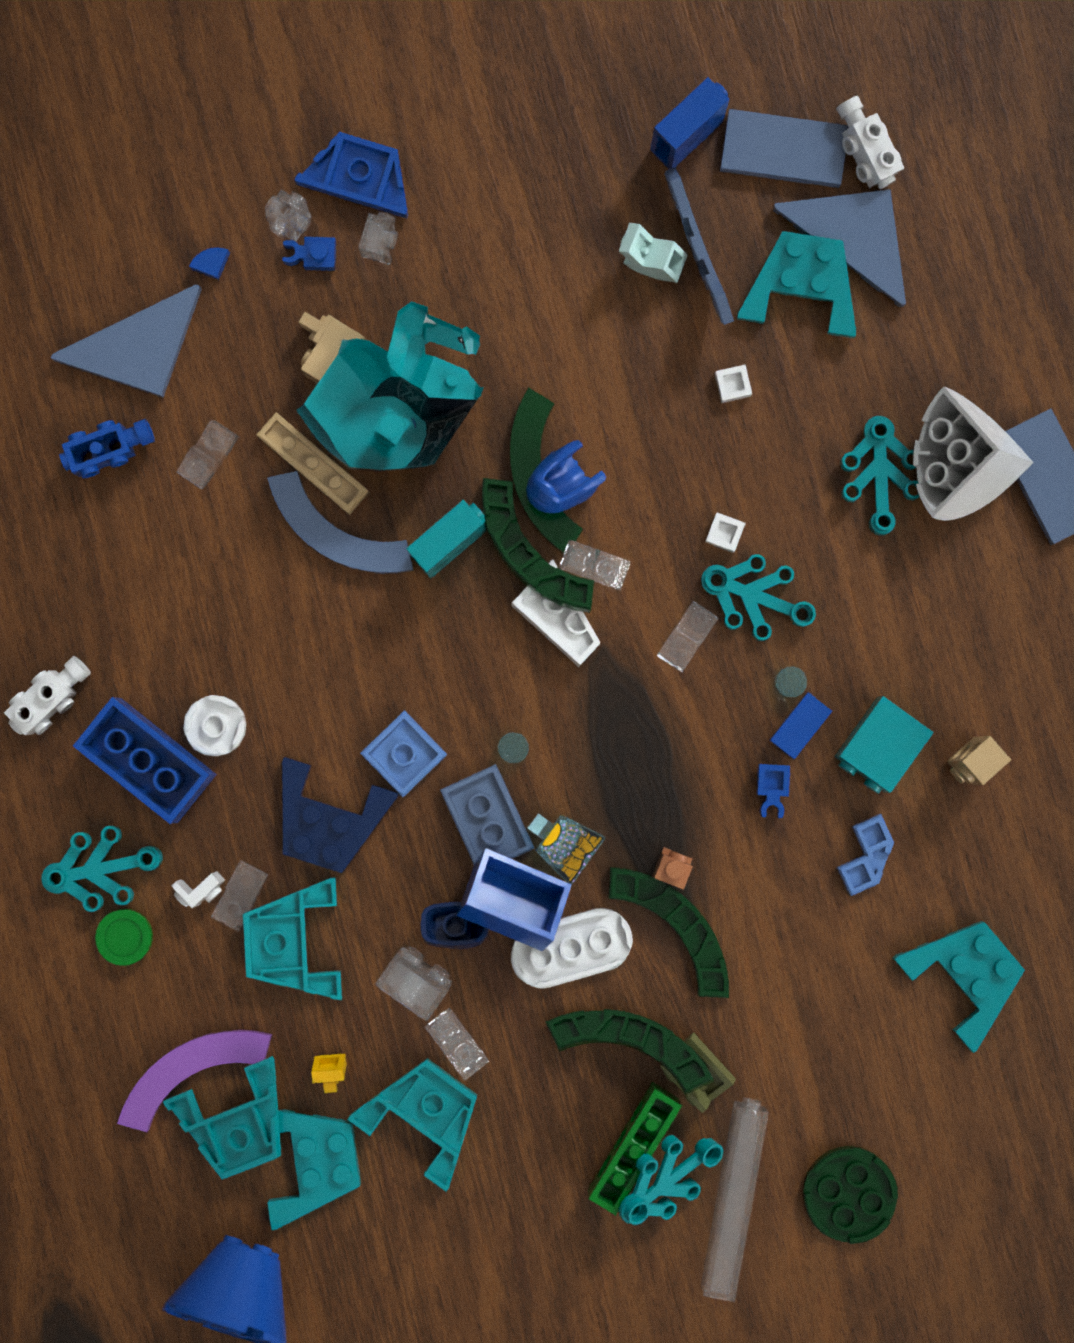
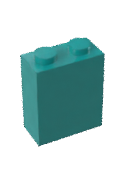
[406,499,486,579]
[834,696,934,794]

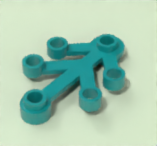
[840,416,920,536]
[701,554,816,641]
[41,825,163,912]
[619,1135,723,1225]

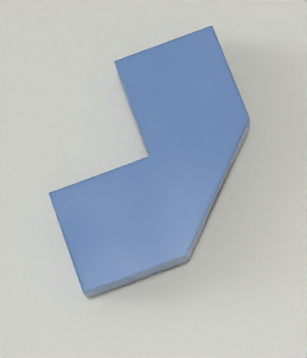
[836,814,894,896]

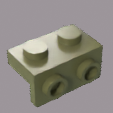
[660,1032,736,1113]

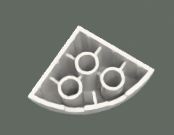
[913,386,1033,520]

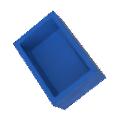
[456,849,572,951]

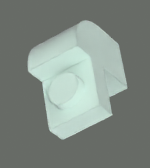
[619,223,688,283]

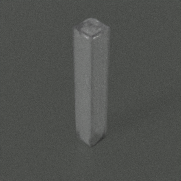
[701,1098,769,1302]

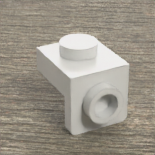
[171,872,225,908]

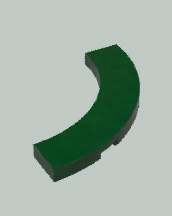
[510,388,583,556]
[482,478,594,613]
[609,867,729,998]
[546,1009,714,1095]

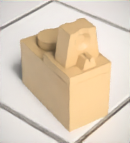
[299,312,366,384]

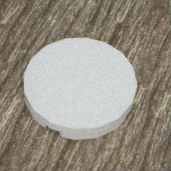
[183,695,247,756]

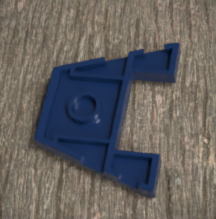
[282,757,399,873]

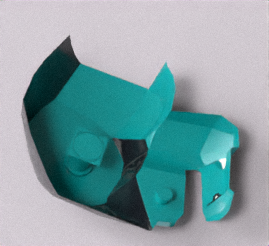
[296,301,484,472]

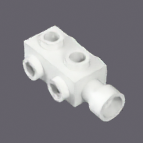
[836,96,904,189]
[4,656,91,735]

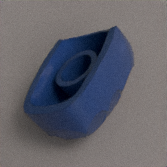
[421,902,489,949]

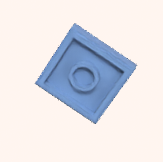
[360,710,448,797]

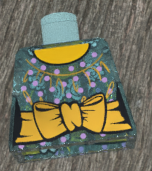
[528,813,606,885]

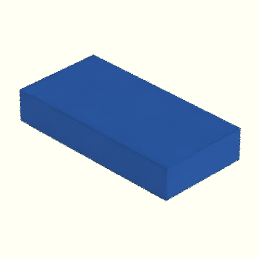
[769,692,832,759]

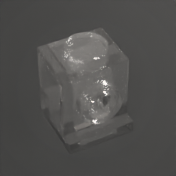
[358,212,398,265]

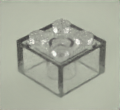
[375,946,452,1022]

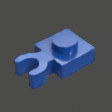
[282,237,336,271]
[756,764,790,818]

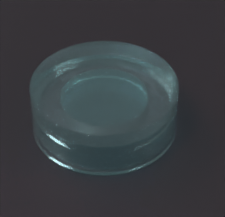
[775,666,807,698]
[498,733,529,763]

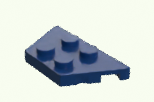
[294,132,408,219]

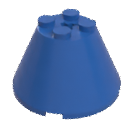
[162,1235,287,1343]

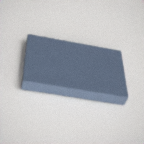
[440,764,534,864]

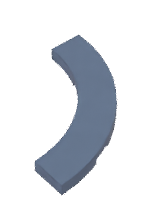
[664,167,734,325]
[267,471,414,574]

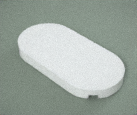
[511,908,633,988]

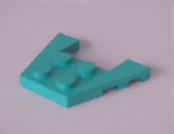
[737,231,856,339]
[243,877,342,1000]
[892,921,1025,1053]
[163,1056,281,1180]
[347,1058,477,1192]
[267,1109,361,1230]

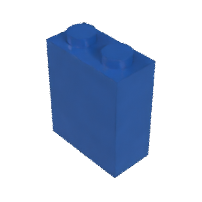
[650,77,729,169]

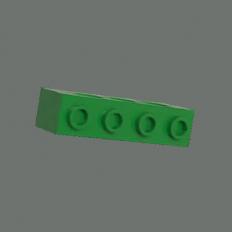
[588,1082,682,1216]

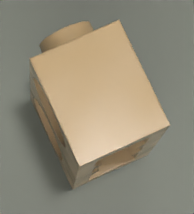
[947,736,1012,785]

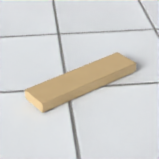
[256,412,369,515]

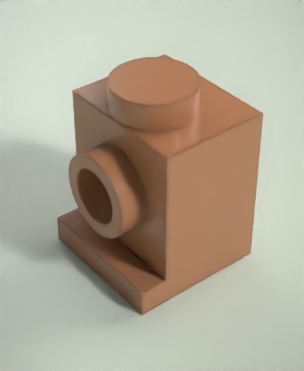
[652,847,693,890]

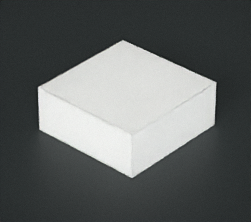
[715,365,752,403]
[705,513,745,553]

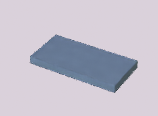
[720,109,849,188]
[1005,409,1074,545]

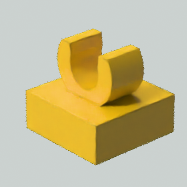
[311,1054,347,1093]

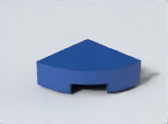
[189,247,230,280]

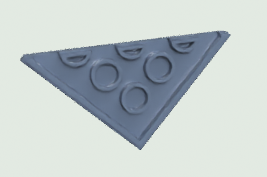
[773,189,906,307]
[51,285,202,398]

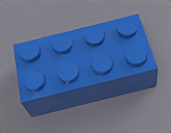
[73,697,217,824]

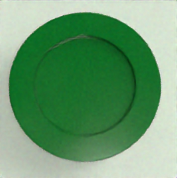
[95,909,153,966]

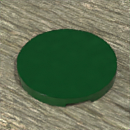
[803,1146,898,1244]

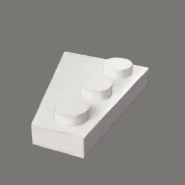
[511,560,600,667]

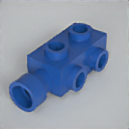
[59,419,155,478]

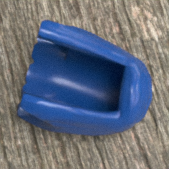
[526,440,606,513]

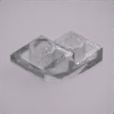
[176,420,239,489]
[559,539,631,591]
[656,601,719,672]
[211,860,268,932]
[425,1008,489,1081]

